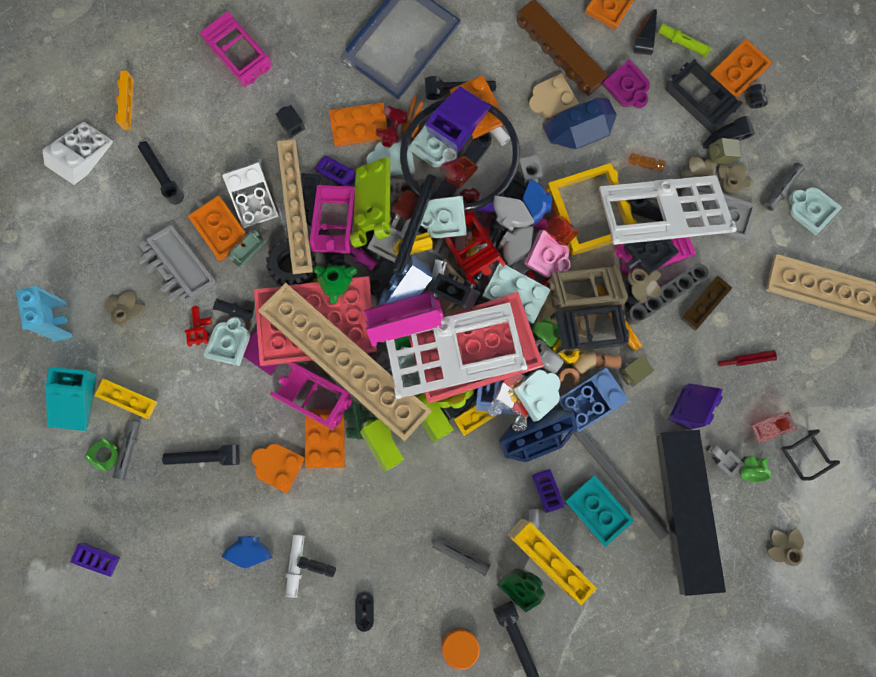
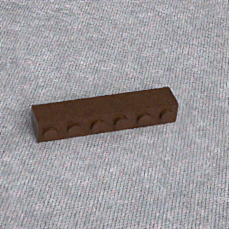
[516,0,607,96]

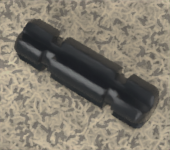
[297,556,336,577]

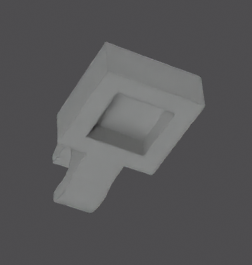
[707,445,744,478]

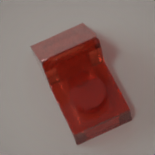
[440,156,478,189]
[391,190,419,220]
[751,411,797,443]

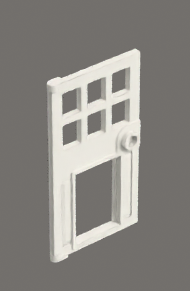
[599,175,737,245]
[386,302,527,399]

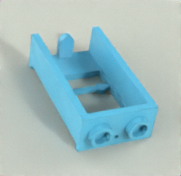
[16,286,73,342]

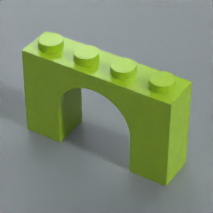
[360,393,454,473]

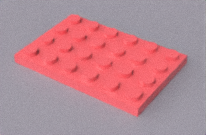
[254,276,377,366]
[408,292,543,404]

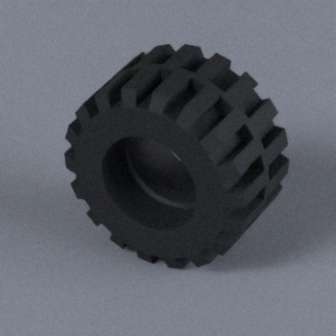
[266,238,317,286]

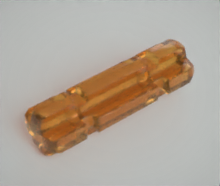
[629,153,666,172]

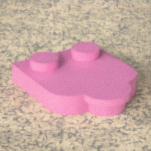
[524,230,571,278]

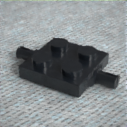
[624,239,679,275]

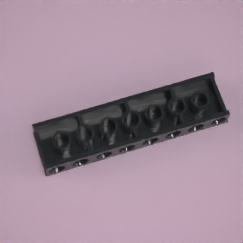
[656,430,726,596]

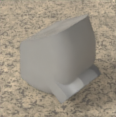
[493,196,535,231]
[499,226,533,267]
[534,339,564,373]

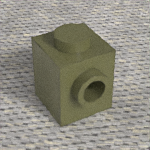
[709,138,742,164]
[621,356,654,387]

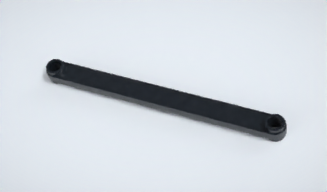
[370,132,492,296]

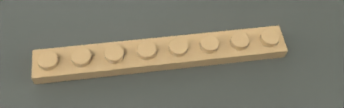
[277,139,313,274]

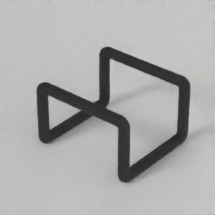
[782,429,840,481]

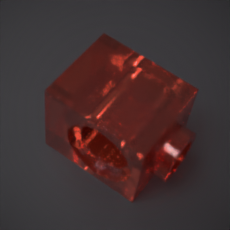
[545,215,579,246]

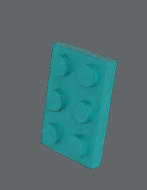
[564,475,634,547]

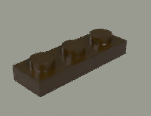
[680,276,732,330]

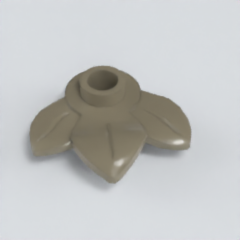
[680,156,716,188]
[718,164,753,194]
[628,268,662,303]
[106,291,145,326]
[767,529,804,566]

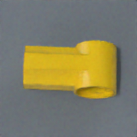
[392,232,433,256]

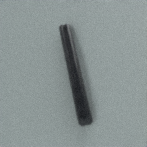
[392,174,437,275]

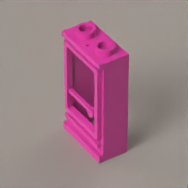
[200,11,272,88]
[310,185,355,253]
[614,237,696,278]
[364,291,444,346]
[269,362,352,431]

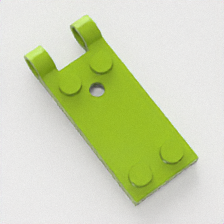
[350,157,391,248]

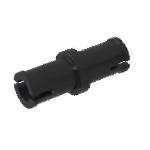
[213,298,254,321]

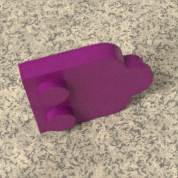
[602,59,650,108]

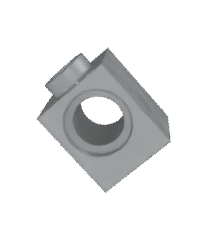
[518,155,543,185]

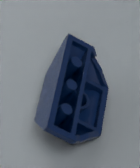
[543,98,617,150]
[499,409,578,462]

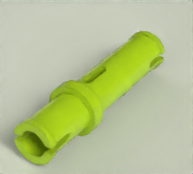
[658,23,711,58]

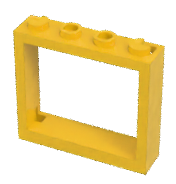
[546,163,637,257]
[507,519,597,605]

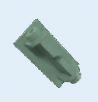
[227,230,266,268]

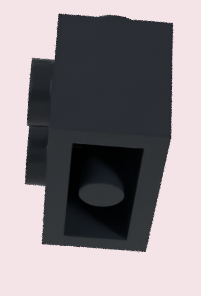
[430,273,480,310]

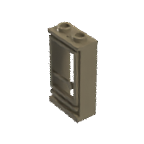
[547,264,628,311]

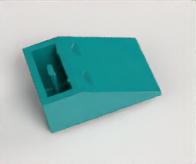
[45,367,97,431]

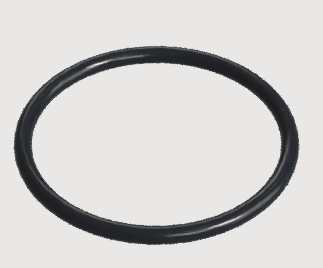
[400,99,520,212]

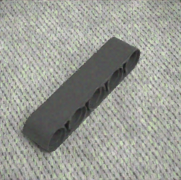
[626,264,709,325]

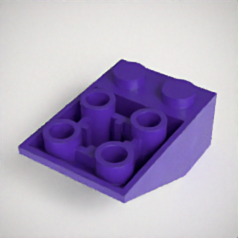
[425,86,491,152]
[668,383,723,430]

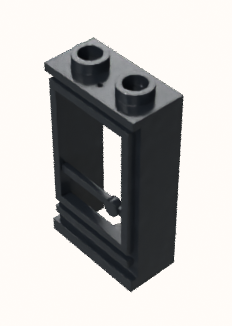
[665,59,743,134]
[550,304,629,354]

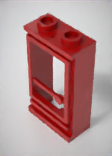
[444,211,506,285]

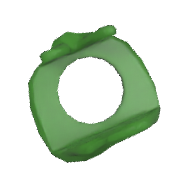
[531,317,558,348]
[84,437,119,471]
[739,455,772,482]

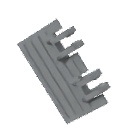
[367,211,450,272]
[138,225,216,304]

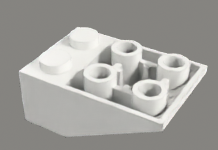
[43,121,113,185]
[222,161,279,228]

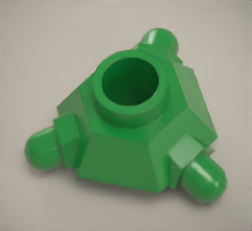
[313,265,357,304]

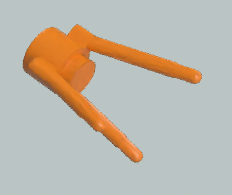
[402,96,427,139]

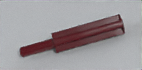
[717,350,777,367]

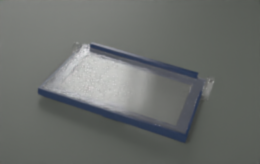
[341,0,461,100]

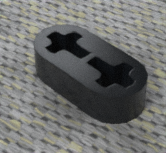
[355,591,374,632]

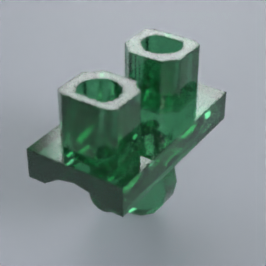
[343,404,376,440]

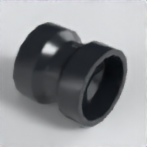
[747,84,768,109]

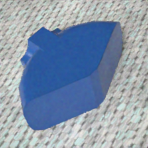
[522,179,552,226]
[221,536,273,568]

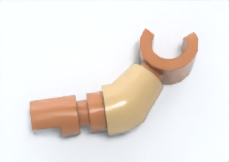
[557,351,621,387]

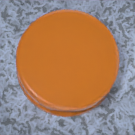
[442,628,480,670]

